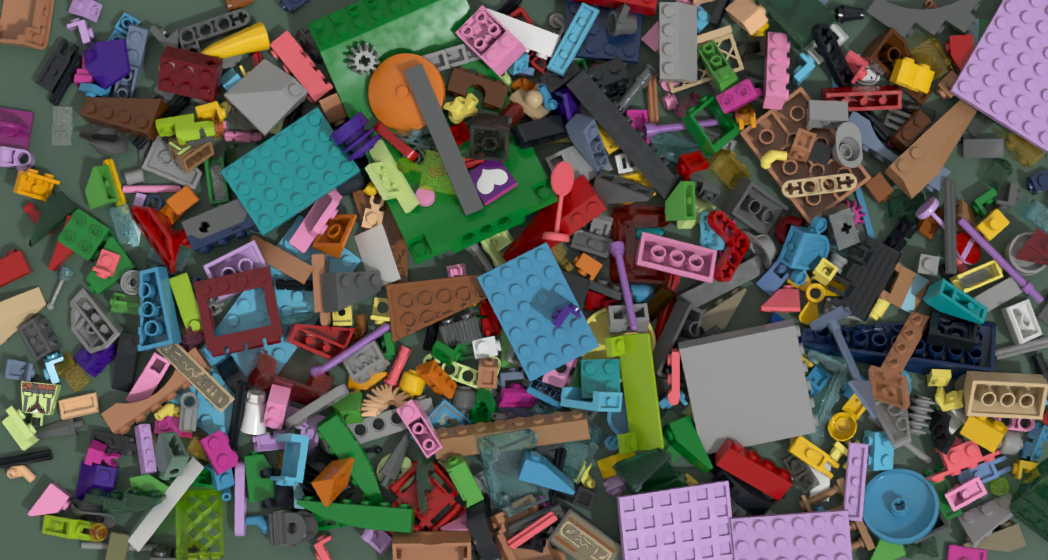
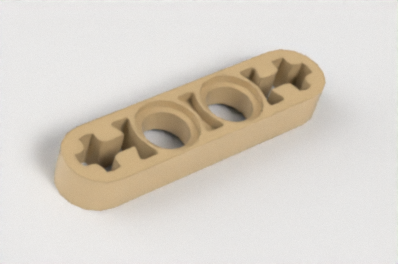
[781,173,857,198]

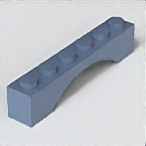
[848,111,951,193]

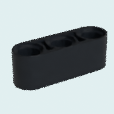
[511,115,568,149]

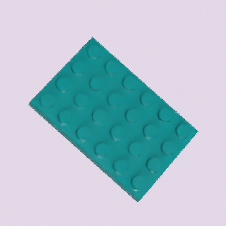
[220,107,361,236]

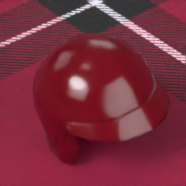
[775,215,806,245]

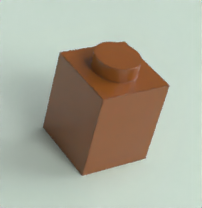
[862,173,894,204]

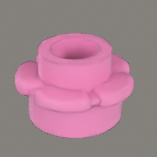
[662,93,678,111]

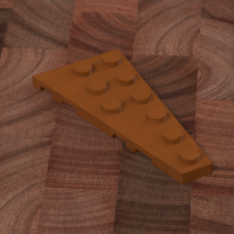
[352,189,408,292]

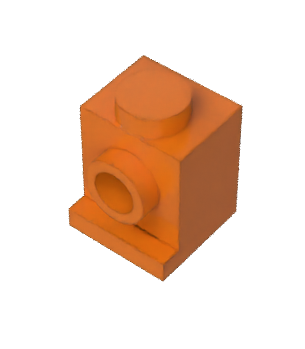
[572,253,603,281]

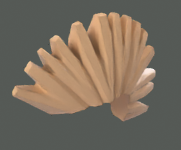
[361,384,409,417]

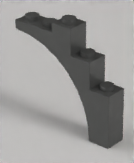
[866,0,981,38]

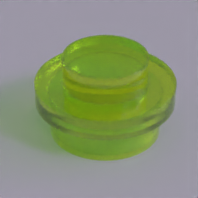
[990,477,1010,496]

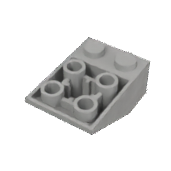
[545,145,613,181]

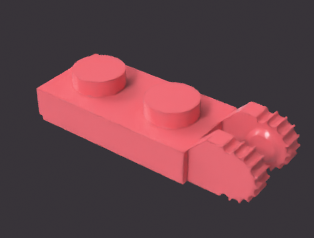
[668,349,680,405]

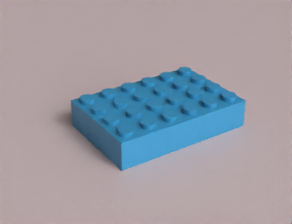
[477,242,599,381]

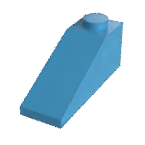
[517,451,575,495]

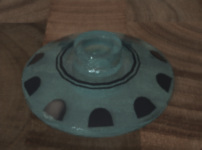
[394,128,432,149]

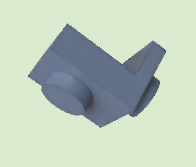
[3,359,35,382]
[497,368,524,389]

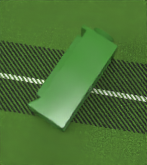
[444,454,484,508]

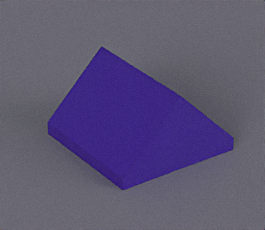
[550,86,582,124]

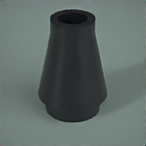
[834,5,864,24]

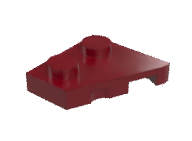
[1015,228,1048,265]

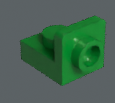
[971,188,997,218]
[381,332,397,360]
[431,340,463,366]

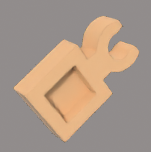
[361,196,384,229]

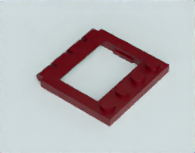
[193,266,284,357]

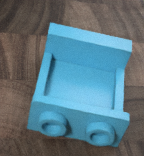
[560,387,623,412]
[270,433,309,486]

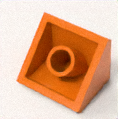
[312,214,357,259]
[311,457,355,507]

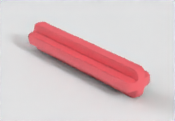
[507,511,558,549]

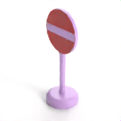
[915,197,981,265]

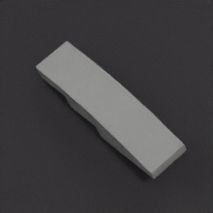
[422,43,481,71]

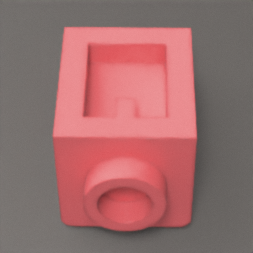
[92,249,121,279]

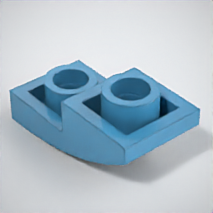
[107,12,141,41]

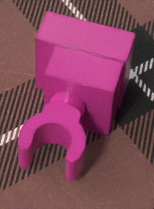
[74,55,95,88]
[84,440,120,468]

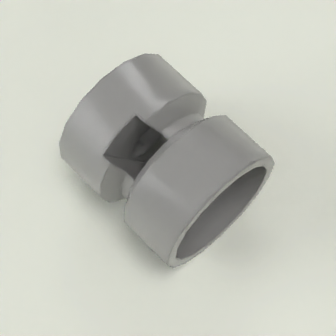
[120,270,140,296]

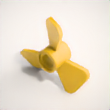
[787,271,846,325]

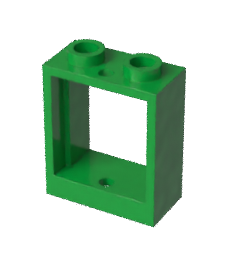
[680,94,741,156]

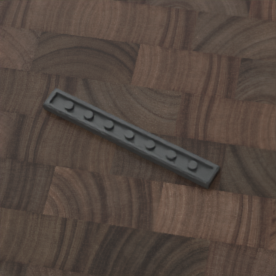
[404,63,484,216]

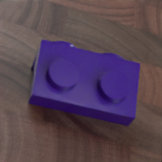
[551,302,582,328]
[73,343,118,377]

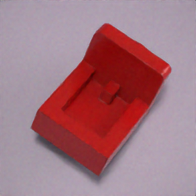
[449,121,472,147]

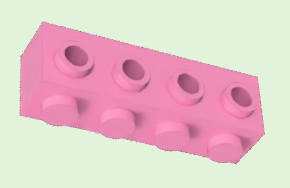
[763,32,790,110]

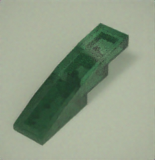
[416,447,435,516]

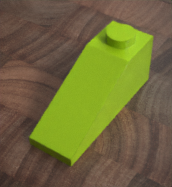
[169,272,203,337]

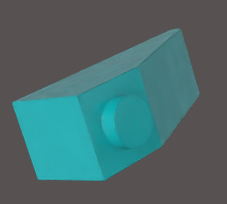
[925,279,988,325]

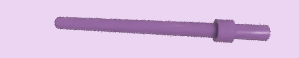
[957,217,1044,304]

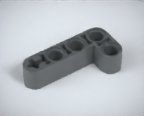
[178,9,252,53]

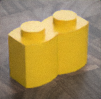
[889,57,935,94]

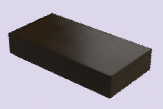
[643,284,676,322]

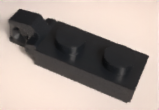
[89,430,138,456]

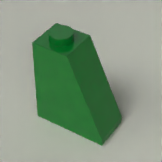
[86,236,138,295]
[244,451,275,503]

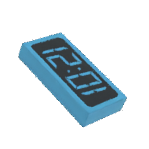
[526,379,562,409]

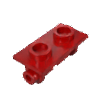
[479,298,502,336]

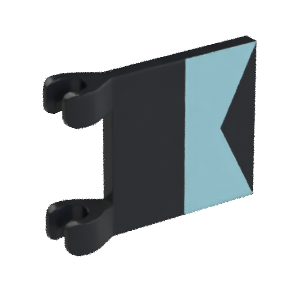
[260,468,311,510]

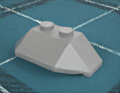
[70,288,123,353]

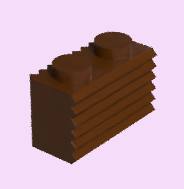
[888,109,932,152]

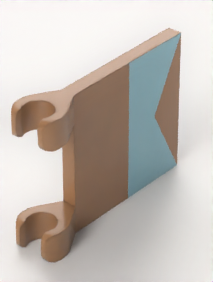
[879,263,930,314]

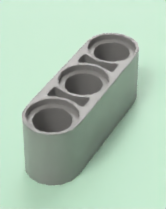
[972,276,1023,312]

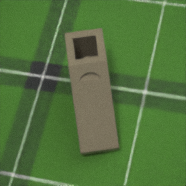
[700,287,747,333]
[961,521,1026,552]

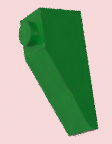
[663,415,713,474]

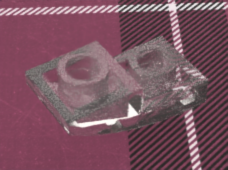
[52,105,74,146]

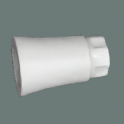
[240,389,267,435]

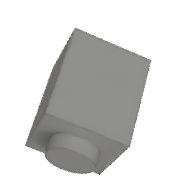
[914,254,940,277]

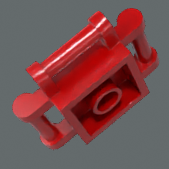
[388,460,464,532]

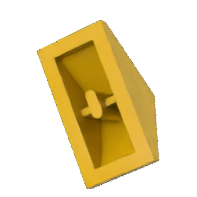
[597,452,639,479]

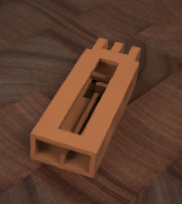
[311,254,331,326]

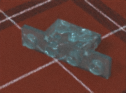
[649,132,723,168]

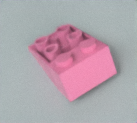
[455,5,527,77]

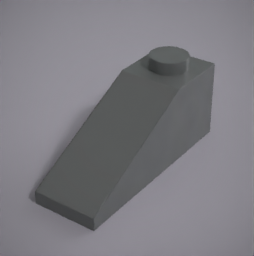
[594,170,655,204]

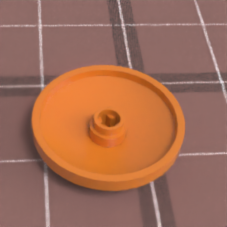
[368,53,446,132]

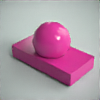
[497,382,538,408]

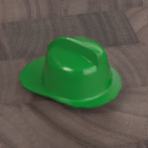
[469,388,499,425]

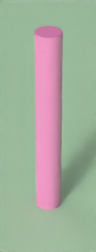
[123,185,181,193]

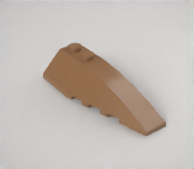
[884,100,977,199]

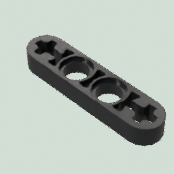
[812,23,854,87]

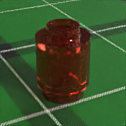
[496,102,524,131]

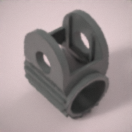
[268,509,318,547]

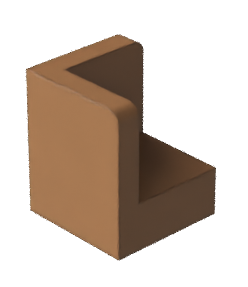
[956,199,975,232]

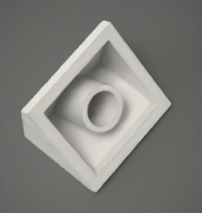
[1001,299,1042,345]

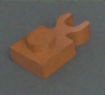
[917,209,944,240]

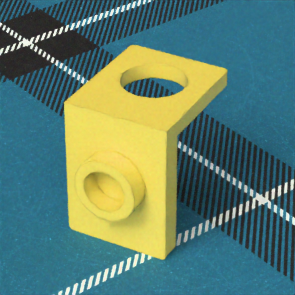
[370,297,390,325]

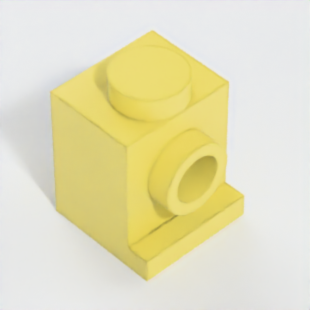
[332,305,353,327]

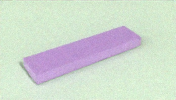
[843,442,869,522]

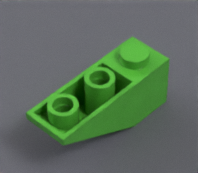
[697,40,739,94]

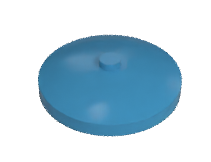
[862,468,939,545]

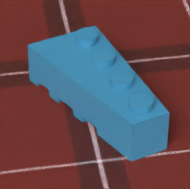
[138,267,182,351]

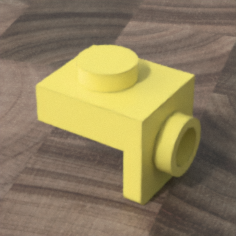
[926,369,952,387]

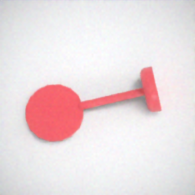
[542,161,574,242]

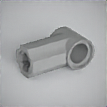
[179,392,199,433]

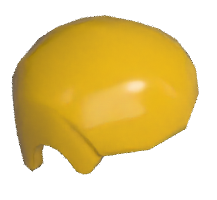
[827,412,857,441]

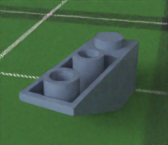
[565,113,609,174]

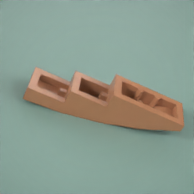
[248,235,314,284]

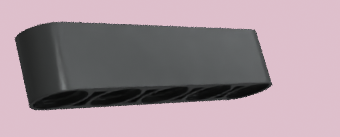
[675,253,766,307]

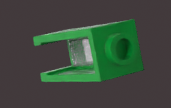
[204,156,231,208]

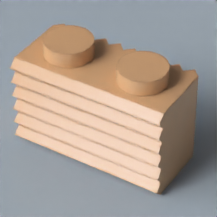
[725,0,768,35]

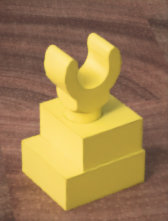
[810,257,839,286]

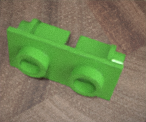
[110,293,141,316]

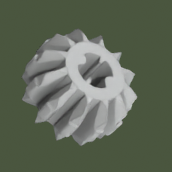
[347,42,380,76]

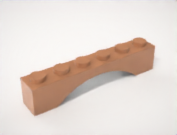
[101,347,212,435]

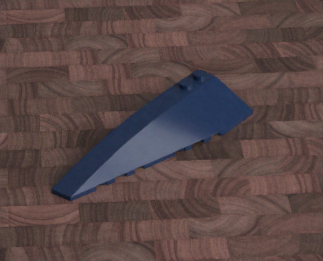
[801,319,996,379]

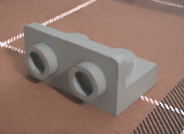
[342,341,390,384]

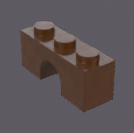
[445,67,509,112]

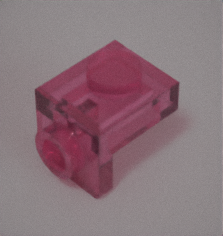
[672,92,701,121]

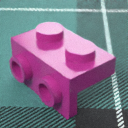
[199,430,239,475]

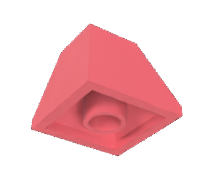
[758,285,800,313]

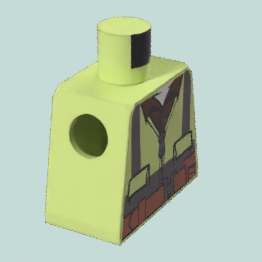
[21,381,61,426]

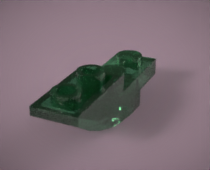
[84,487,166,513]

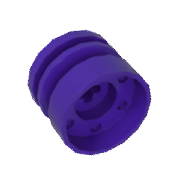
[329,111,381,162]

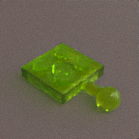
[396,150,465,196]

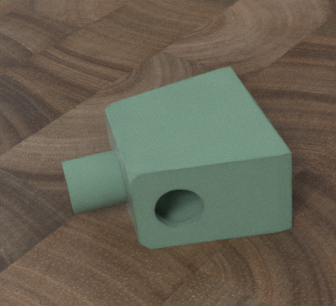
[155,432,190,480]

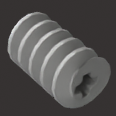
[908,394,936,436]

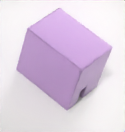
[133,192,148,207]

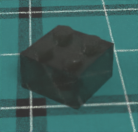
[469,113,512,162]

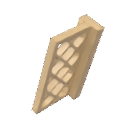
[657,25,744,94]

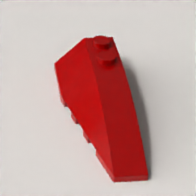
[502,174,607,262]

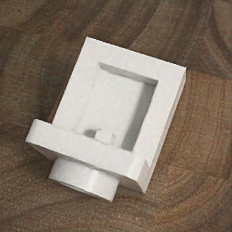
[472,336,501,359]

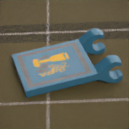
[409,398,472,458]

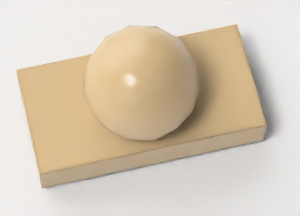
[509,88,550,121]

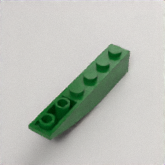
[316,410,384,505]
[297,496,415,533]

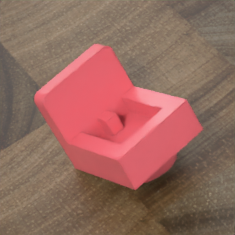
[845,50,869,84]
[314,534,333,560]

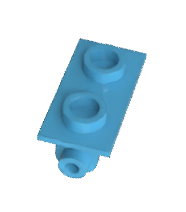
[1020,422,1048,463]

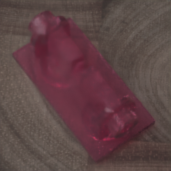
[179,326,205,353]

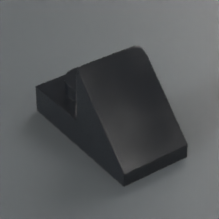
[216,356,253,395]

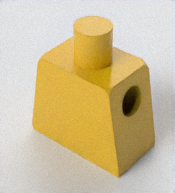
[973,208,1010,242]

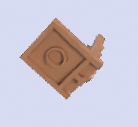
[868,311,930,410]

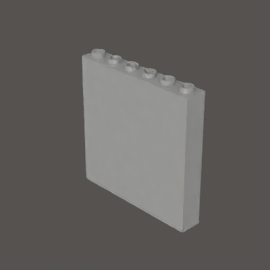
[678,319,818,454]

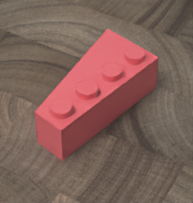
[270,30,336,106]

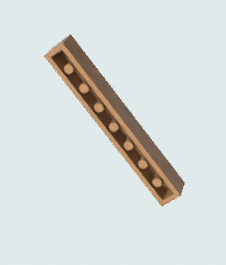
[435,409,590,460]

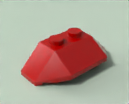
[130,205,181,274]

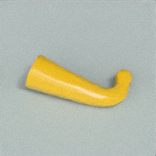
[200,22,270,59]

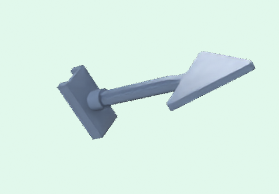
[809,306,877,419]

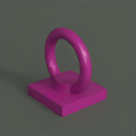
[0,108,35,151]

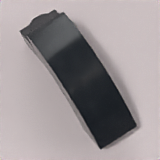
[466,493,502,560]

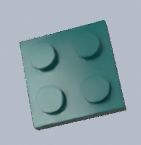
[581,359,620,399]

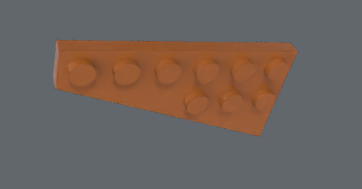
[386,274,487,342]

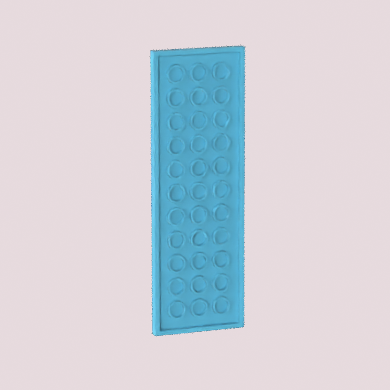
[166,215,362,436]

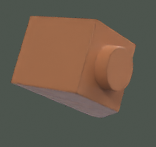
[319,93,348,127]

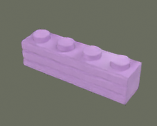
[134,424,157,474]

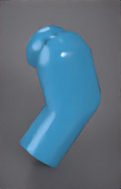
[536,83,557,111]

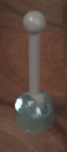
[47,265,75,310]

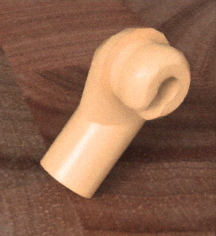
[7,465,37,483]

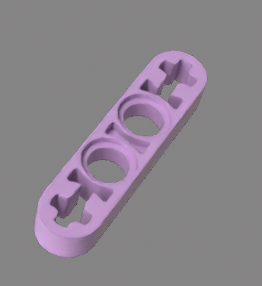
[234,461,247,536]

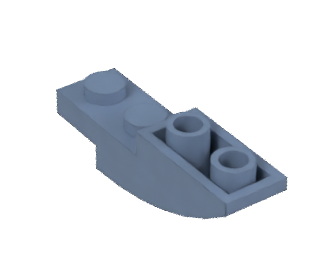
[113,24,150,98]

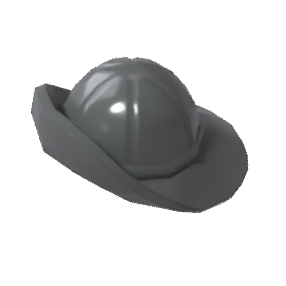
[79,124,128,155]
[71,498,117,528]

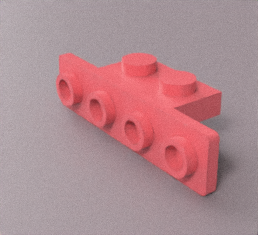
[925,440,1000,483]

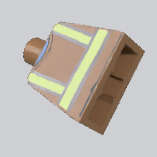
[168,135,215,174]

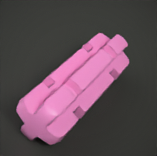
[224,131,262,143]

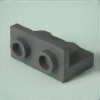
[17,315,62,362]

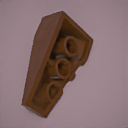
[860,27,933,106]

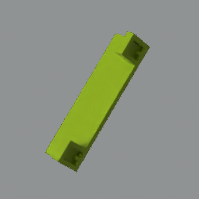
[605,333,664,454]

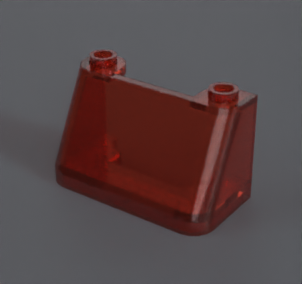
[609,205,671,284]
[248,348,335,406]

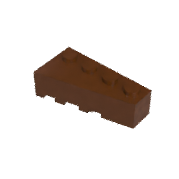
[79,97,169,141]

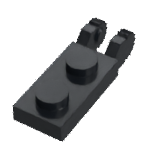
[35,38,78,93]

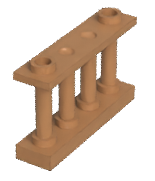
[798,476,875,551]

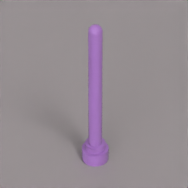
[642,118,719,139]
[609,241,638,331]
[309,323,390,382]

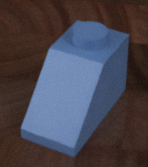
[756,259,793,296]

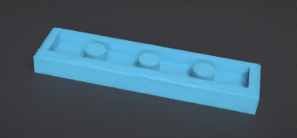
[547,2,600,77]

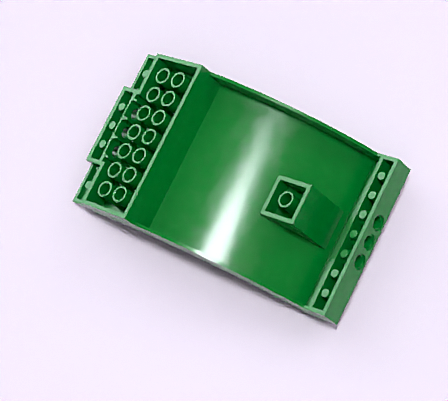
[307,0,558,265]

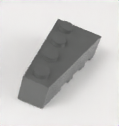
[652,300,704,389]

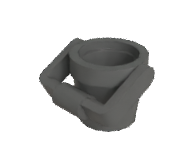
[606,3,637,36]

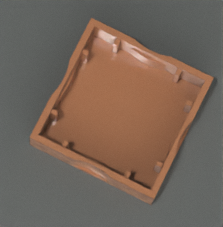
[392,531,472,560]

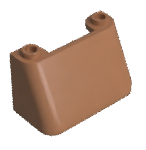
[0,0,55,50]
[490,495,566,560]

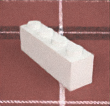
[487,8,561,60]

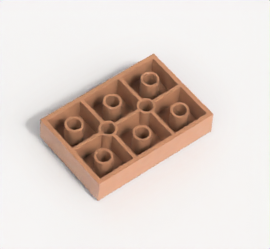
[739,87,871,226]

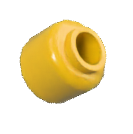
[399,369,426,399]

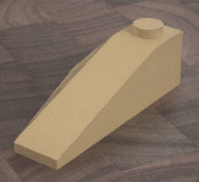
[0,287,47,346]

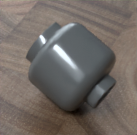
[450,385,476,413]

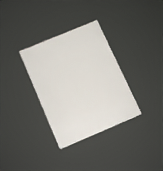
[354,224,401,287]

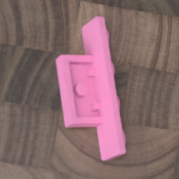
[289,190,343,253]

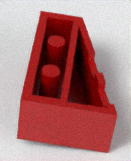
[283,323,355,364]

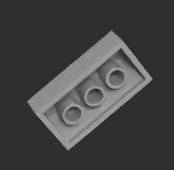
[658,2,697,83]

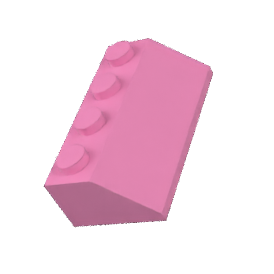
[635,232,717,283]

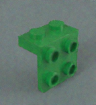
[58,209,114,262]

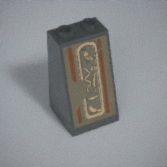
[546,507,623,560]

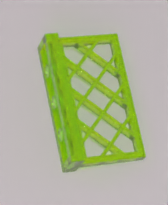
[175,490,224,560]

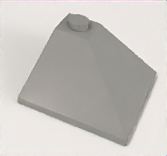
[224,59,308,136]

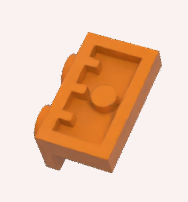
[415,360,457,399]

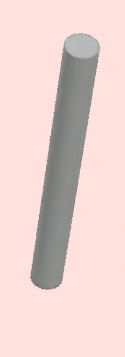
[867,414,932,465]
[81,541,159,551]

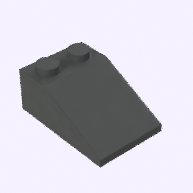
[721,177,792,240]

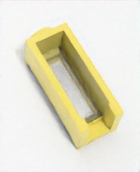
[949,260,1004,293]

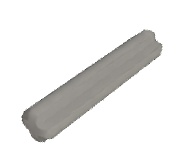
[995,337,1048,360]

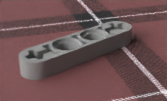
[284,384,350,430]

